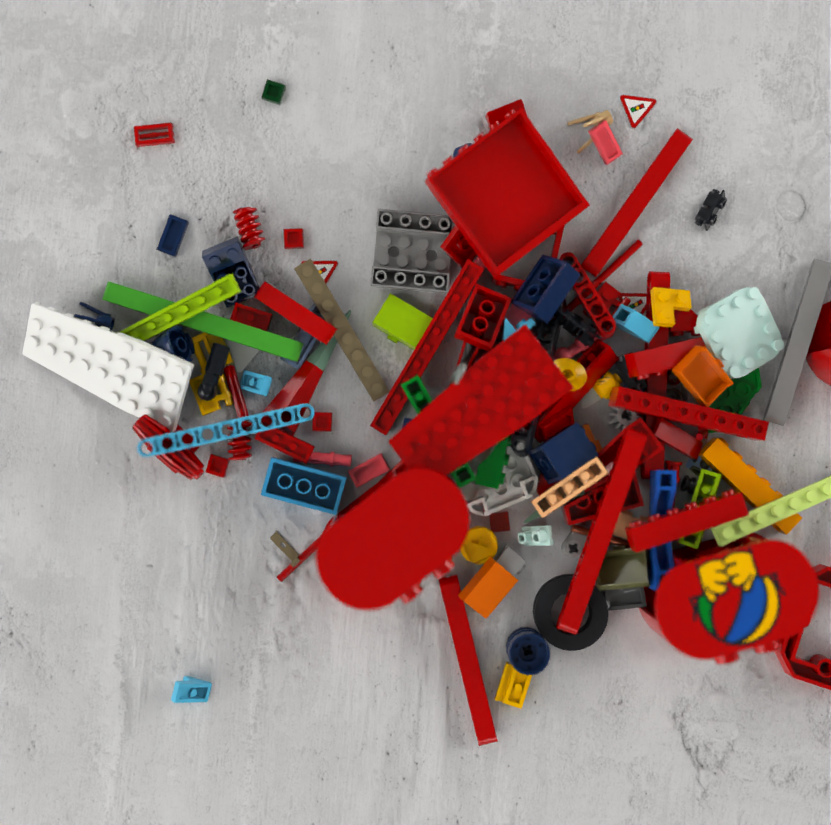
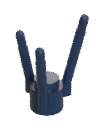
[74,302,115,332]

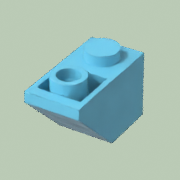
[613,304,660,343]

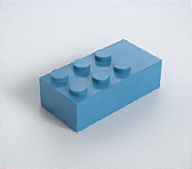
[261,457,347,515]

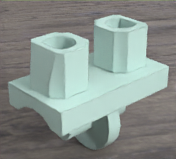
[518,525,554,546]

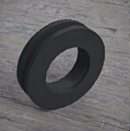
[533,574,608,651]

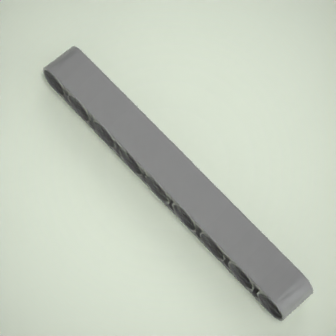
[763,259,831,426]

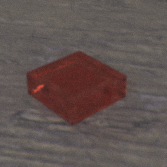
[489,511,510,533]

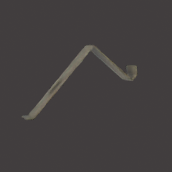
[270,531,301,567]

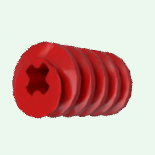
[233,207,265,250]
[227,421,252,460]

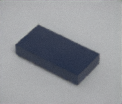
[156,214,189,257]

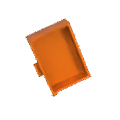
[672,345,734,407]
[458,557,518,619]

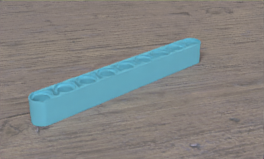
[137,404,314,457]

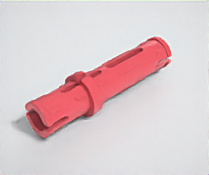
[293,452,352,467]

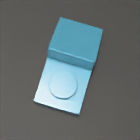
[502,318,536,341]
[240,370,272,396]
[171,676,212,703]

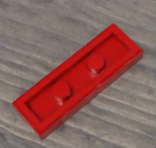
[652,418,703,460]
[254,421,315,464]

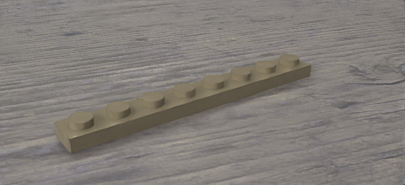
[294,259,390,402]

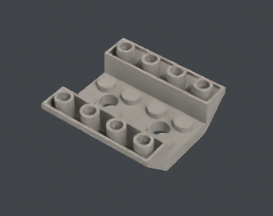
[371,209,454,293]

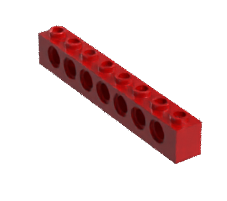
[608,386,769,441]

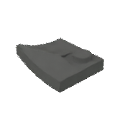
[603,587,647,611]

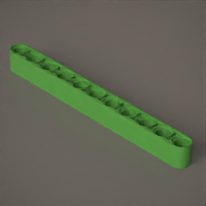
[102,281,304,362]

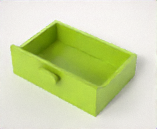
[372,293,433,350]

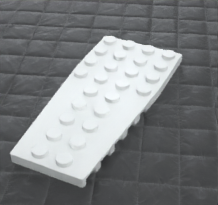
[23,302,194,432]

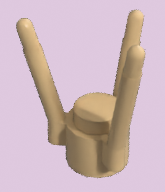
[567,110,613,153]

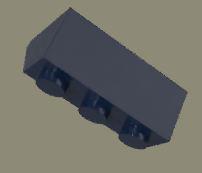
[511,254,580,324]

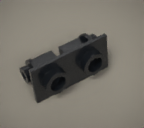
[695,189,727,231]
[615,352,648,391]

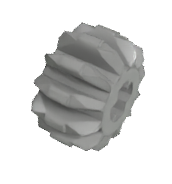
[608,407,642,431]

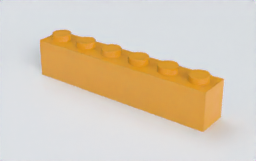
[698,437,802,535]

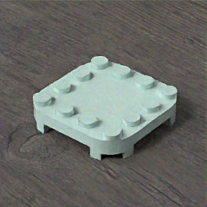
[694,287,784,379]

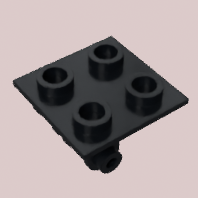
[558,309,601,347]

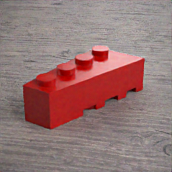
[561,472,644,525]

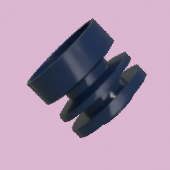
[506,627,550,675]

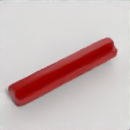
[224,365,249,418]

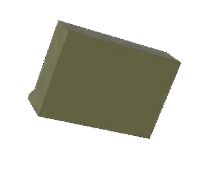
[596,546,650,591]

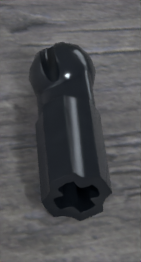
[198,342,230,401]

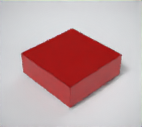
[284,228,304,249]
[312,412,333,432]
[205,454,230,478]

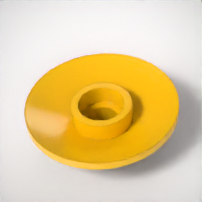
[554,358,587,391]

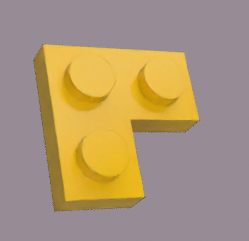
[650,287,692,327]

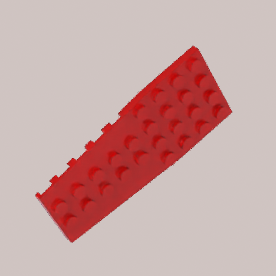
[388,324,574,476]

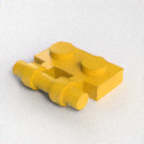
[189,374,234,416]

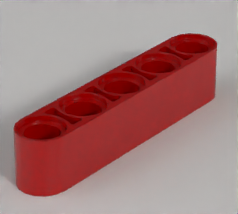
[559,252,616,338]
[254,281,337,345]

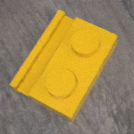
[494,662,532,709]

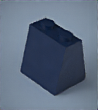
[529,422,598,485]

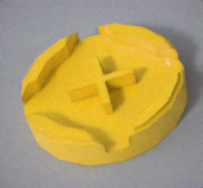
[460,526,498,565]

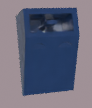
[202,236,260,308]

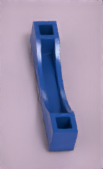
[649,470,676,591]

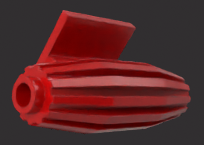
[132,414,205,480]

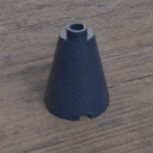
[150,326,195,362]

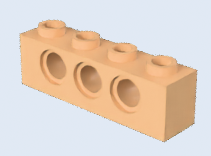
[531,457,609,518]

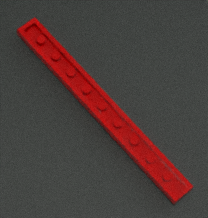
[370,259,485,435]

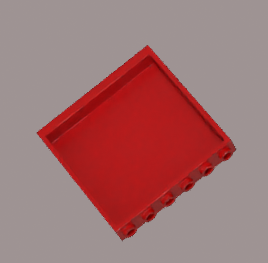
[424,108,590,277]

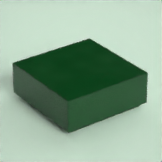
[261,79,286,105]

